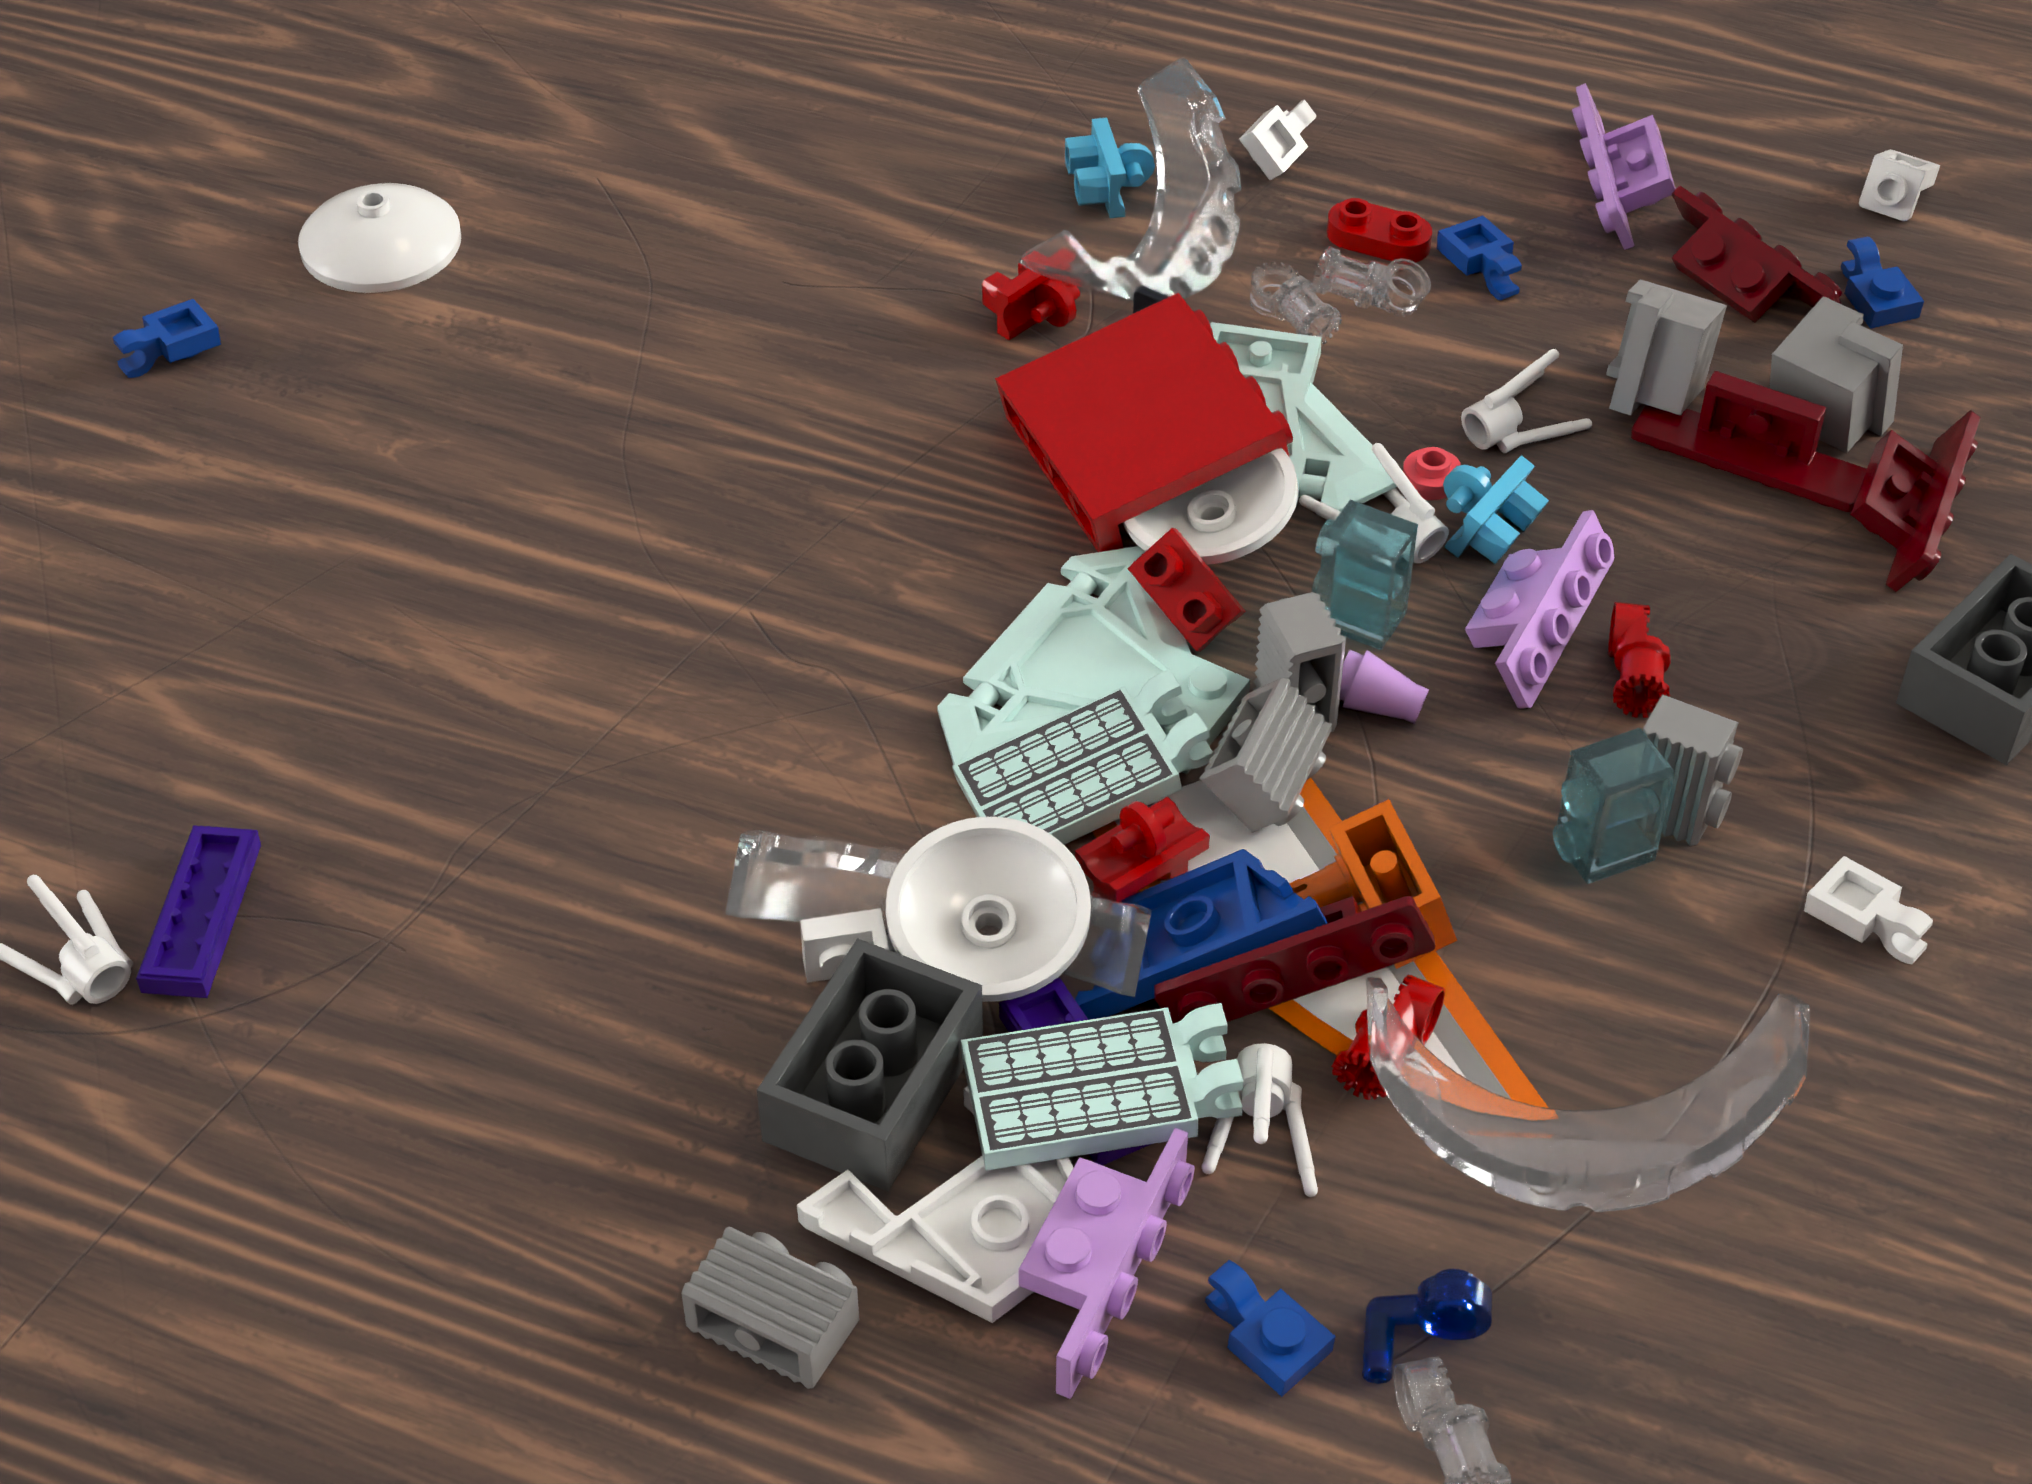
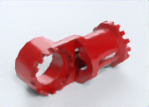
[1608,602,1671,718]
[1331,974,1445,1100]

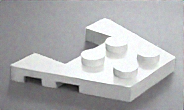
[797,1086,1074,1323]

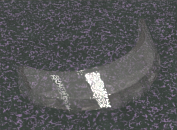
[1019,58,1241,301]
[725,830,1152,997]
[1366,977,1810,1212]

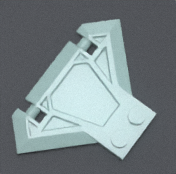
[1210,322,1397,513]
[937,546,1250,774]

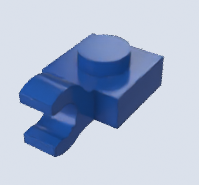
[1437,216,1522,300]
[1841,236,1924,329]
[113,299,221,378]
[1205,1260,1336,1397]

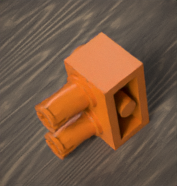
[1289,799,1458,969]

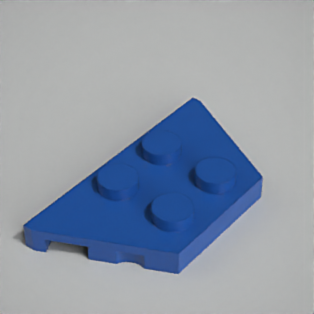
[1075,849,1327,1020]

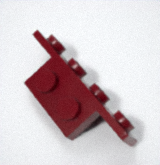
[1672,185,1843,323]
[1631,371,1867,512]
[1850,410,1981,592]
[1154,896,1436,1023]

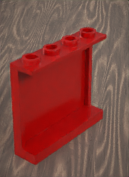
[995,292,1293,552]

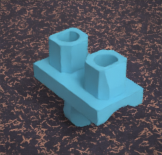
[1065,117,1155,218]
[1443,455,1549,564]

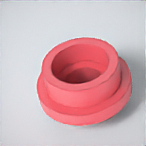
[1403,447,1461,500]

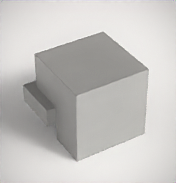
[1606,279,1727,415]
[1770,296,1903,453]

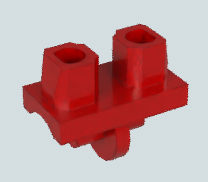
[982,245,1080,340]
[1127,528,1246,652]
[1075,797,1210,912]

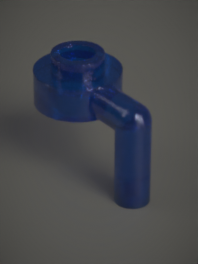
[1362,1269,1492,1384]

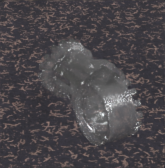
[1312,246,1431,317]
[1250,262,1342,345]
[1393,1356,1512,1484]

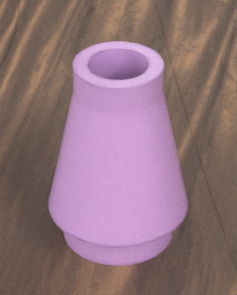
[1340,650,1429,724]

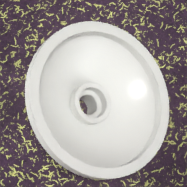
[298,183,461,293]
[1123,448,1298,565]
[886,817,1091,1002]

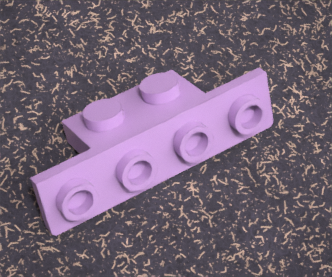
[1572,83,1676,250]
[1465,510,1614,709]
[1019,1128,1195,1399]

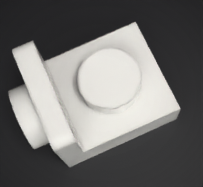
[1859,149,1940,221]
[800,908,896,983]

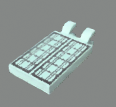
[952,668,1214,845]
[961,1003,1244,1171]

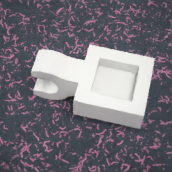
[1239,99,1317,180]
[1804,856,1933,964]

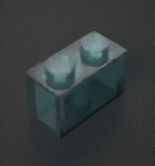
[1311,499,1418,650]
[1553,727,1675,884]

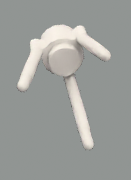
[1461,349,1592,453]
[1299,443,1449,564]
[0,875,133,1005]
[1202,1043,1318,1197]

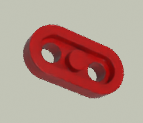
[1327,198,1432,264]

